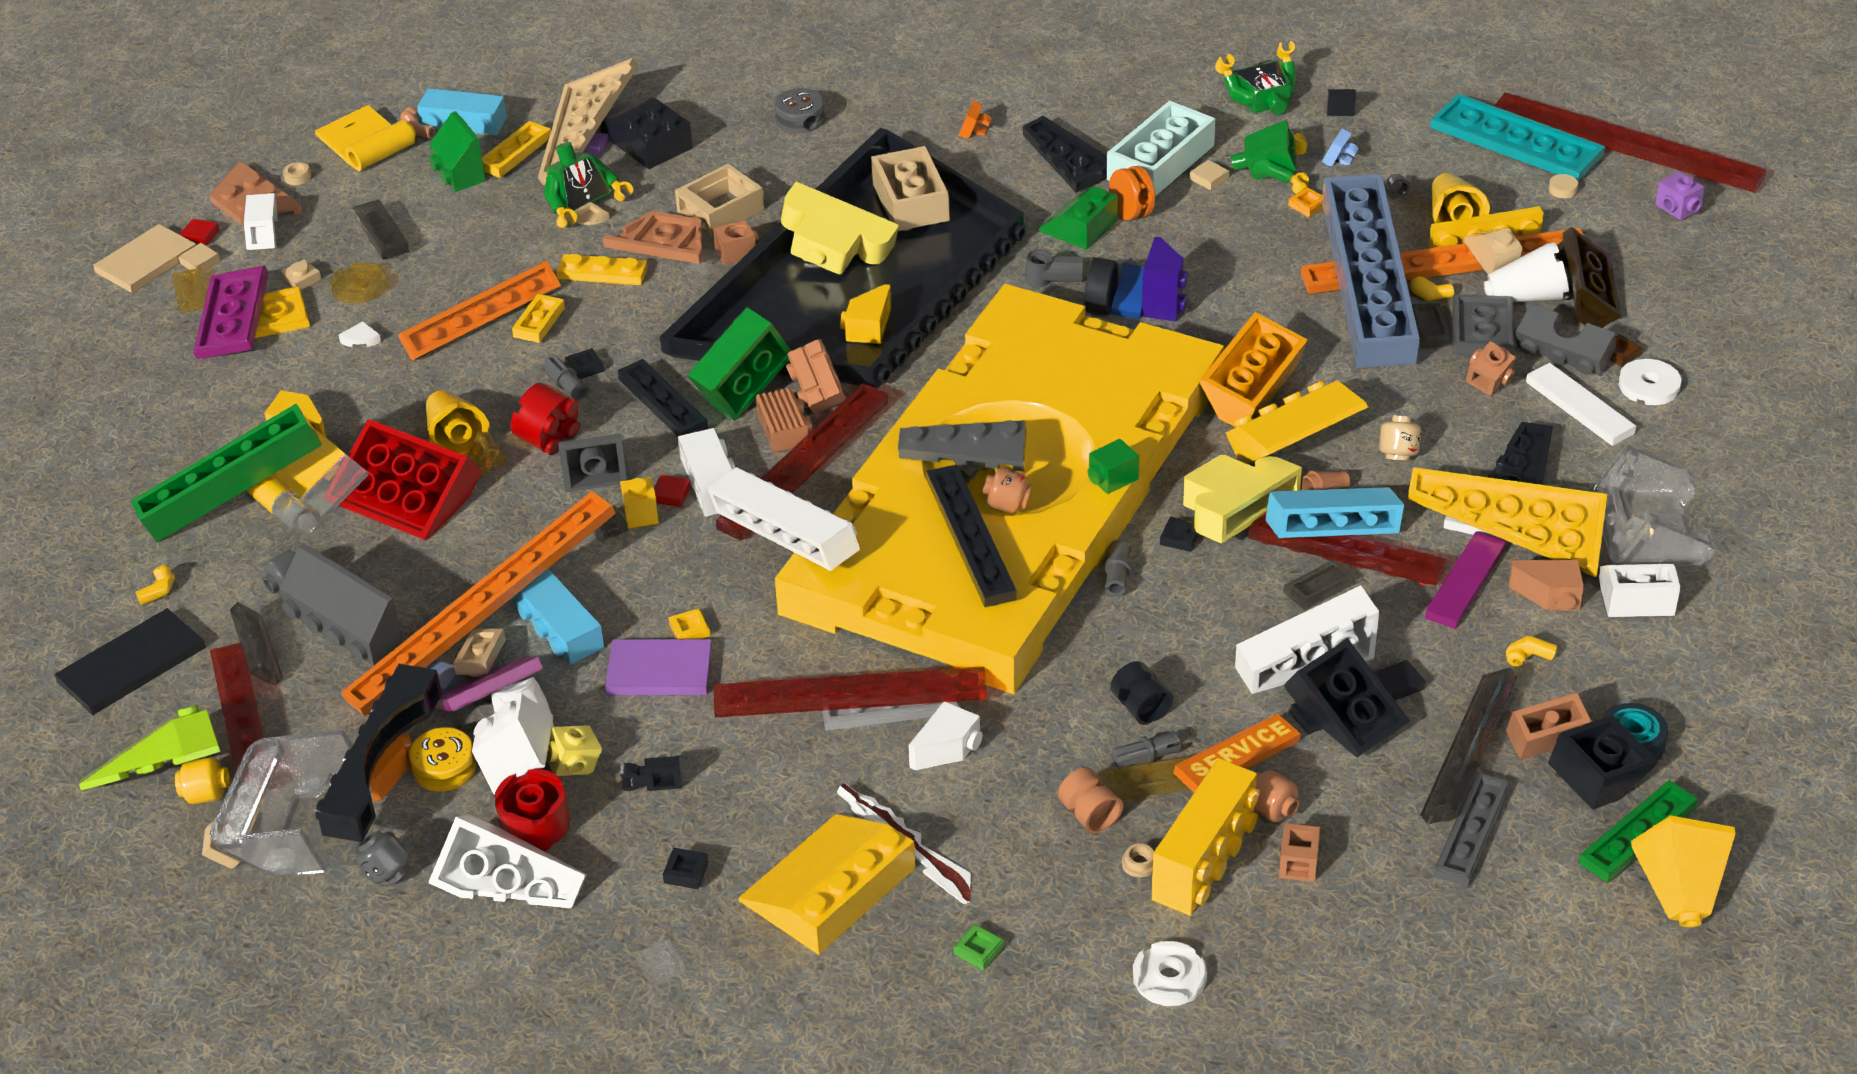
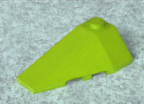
[79,704,220,791]

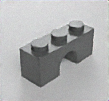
[1516,303,1616,376]

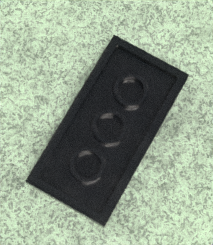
[54,608,206,715]

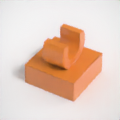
[958,101,992,139]

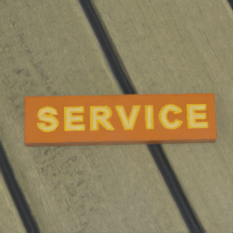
[1173,713,1301,792]

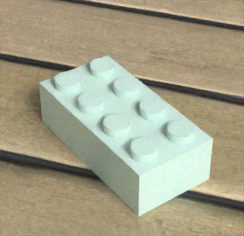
[1107,100,1215,196]

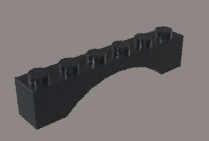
[315,664,442,842]

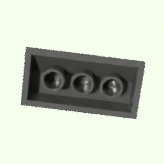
[280,543,403,666]

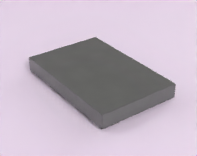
[1452,294,1515,355]

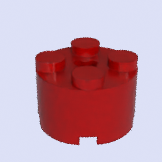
[511,383,580,456]
[495,769,570,852]

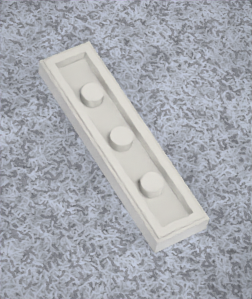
[1526,363,1636,446]

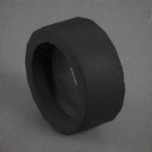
[1084,257,1119,316]

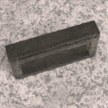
[1412,302,1452,348]
[1283,559,1355,611]

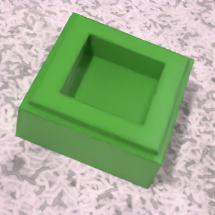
[953,924,1005,971]

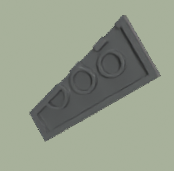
[898,420,1027,471]

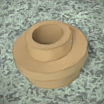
[1122,844,1154,878]

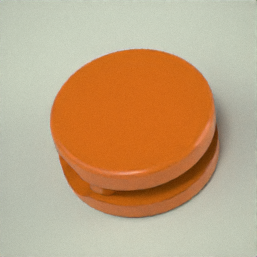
[1109,165,1155,221]

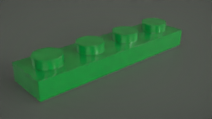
[1578,780,1698,884]

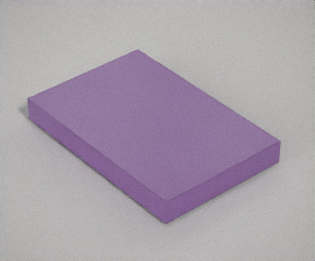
[605,639,712,695]

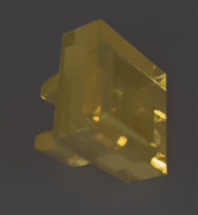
[467,431,508,475]

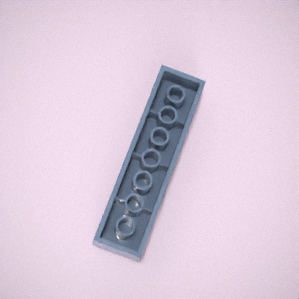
[1322,174,1420,368]

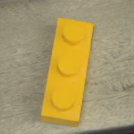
[482,121,551,178]
[557,254,648,285]

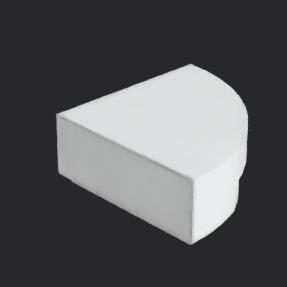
[339,322,381,347]

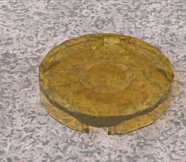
[330,262,388,304]

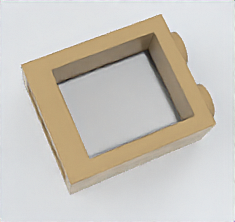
[675,164,764,237]

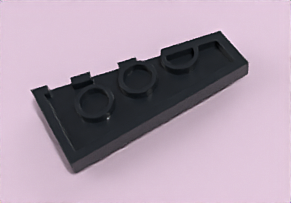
[1023,116,1107,193]
[1487,422,1553,485]

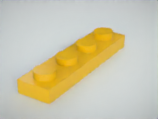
[1429,206,1544,248]

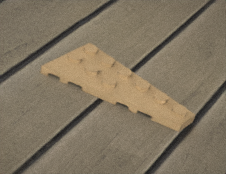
[538,58,638,186]

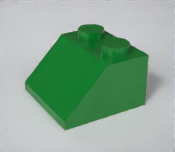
[429,111,485,192]
[1039,186,1118,250]

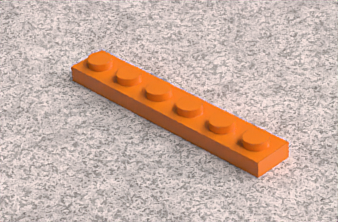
[398,260,561,361]

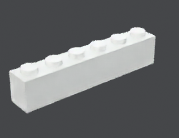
[707,467,860,571]

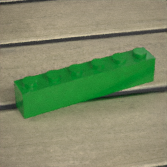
[130,403,322,542]

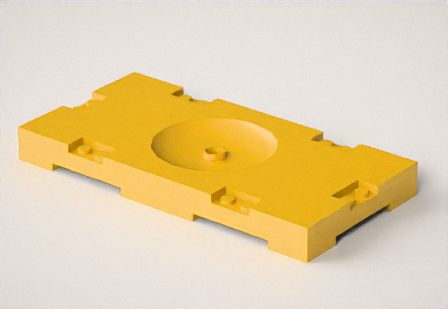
[775,283,1224,694]

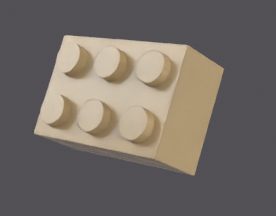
[871,146,949,231]

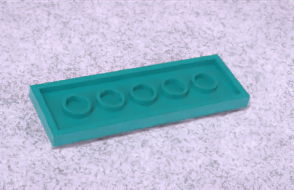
[1430,94,1605,182]

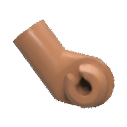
[400,107,435,139]

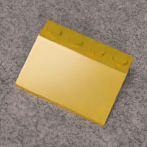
[739,814,915,955]

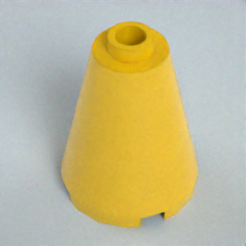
[1432,173,1490,224]
[426,390,490,458]

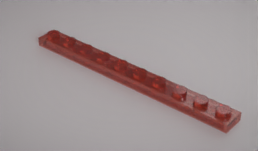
[1494,92,1766,193]

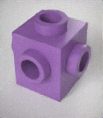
[1655,171,1704,220]

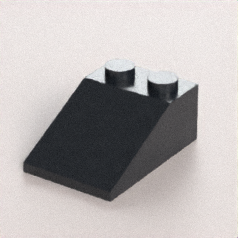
[1283,638,1410,758]

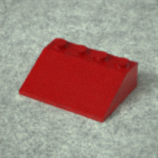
[324,419,483,541]

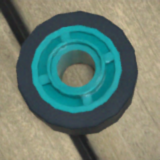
[1603,703,1668,760]

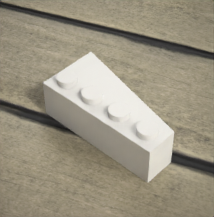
[1235,585,1379,694]

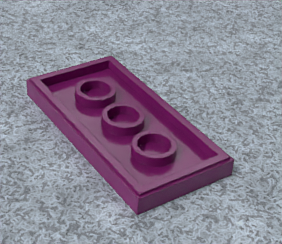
[193,265,269,359]

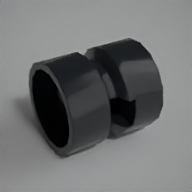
[1110,661,1173,725]

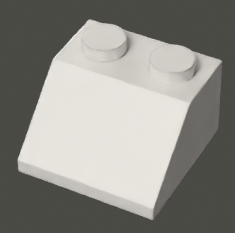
[472,694,553,795]

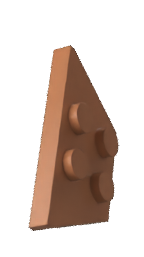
[209,161,303,225]
[602,211,703,264]

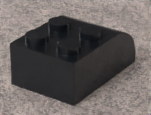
[601,97,693,169]

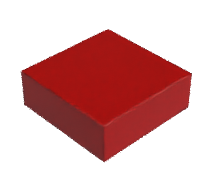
[179,219,219,246]
[654,474,691,507]

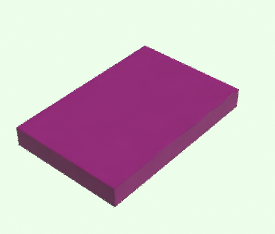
[434,657,542,711]

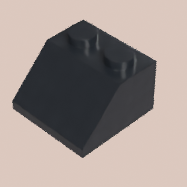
[1548,715,1658,810]

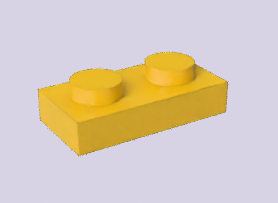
[512,294,565,343]

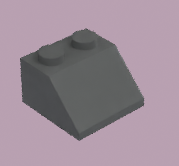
[558,433,627,492]

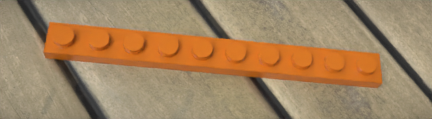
[1301,228,1583,294]
[341,491,615,717]

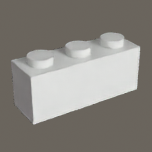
[678,428,735,517]

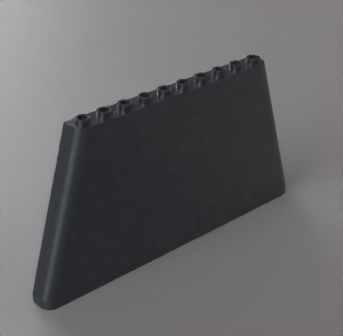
[660,128,1026,388]

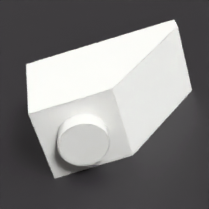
[909,702,982,770]

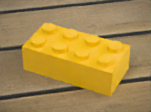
[1152,758,1260,916]

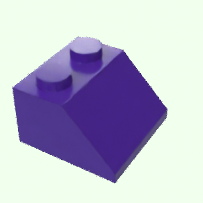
[1142,236,1188,322]

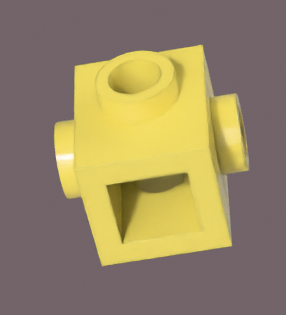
[546,725,602,776]

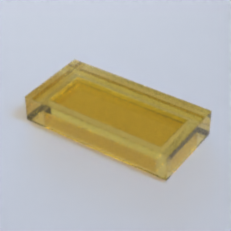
[172,268,207,314]

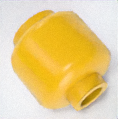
[175,757,230,805]

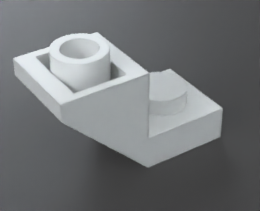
[244,193,278,250]

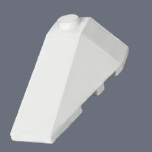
[428,814,587,908]

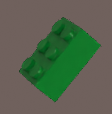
[688,307,791,421]

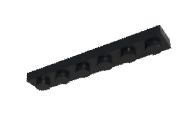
[926,464,1017,607]

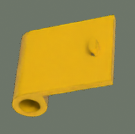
[315,105,416,171]

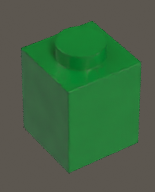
[1087,439,1139,494]

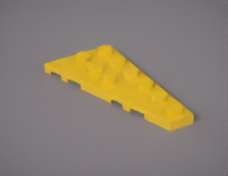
[1408,467,1607,577]

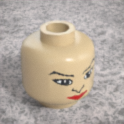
[1379,415,1421,461]

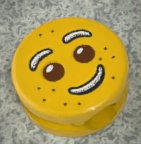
[409,727,476,792]

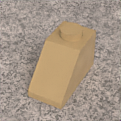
[1464,228,1523,274]

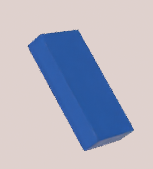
[1111,263,1144,319]

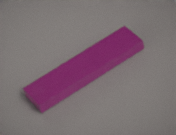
[1425,531,1506,629]

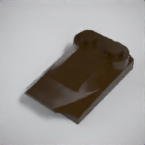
[1554,227,1621,328]

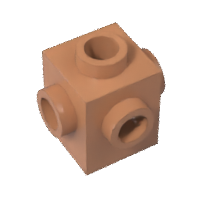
[1466,341,1516,396]

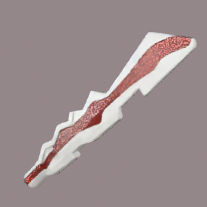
[837,783,971,904]

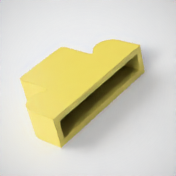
[781,182,899,274]
[1183,455,1302,544]

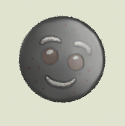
[775,88,825,133]

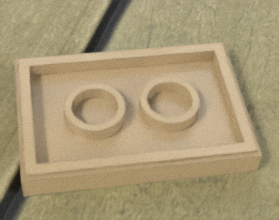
[93,224,196,293]

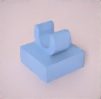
[1322,128,1359,166]

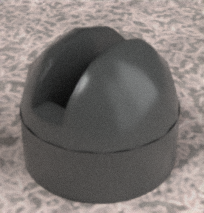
[1385,174,1410,198]

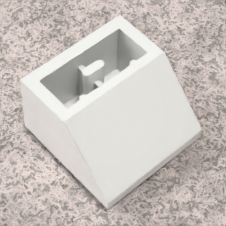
[1597,564,1681,617]

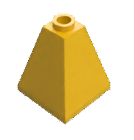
[1631,815,1735,928]

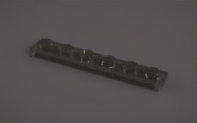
[1420,667,1518,824]

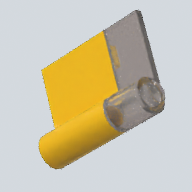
[245,427,369,536]

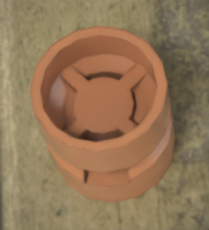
[1058,767,1123,834]

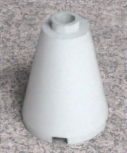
[1483,242,1569,302]

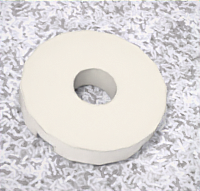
[1618,359,1682,405]
[1133,941,1207,1006]

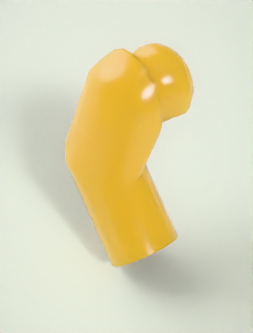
[1409,276,1454,302]
[135,564,175,606]
[1505,635,1557,667]

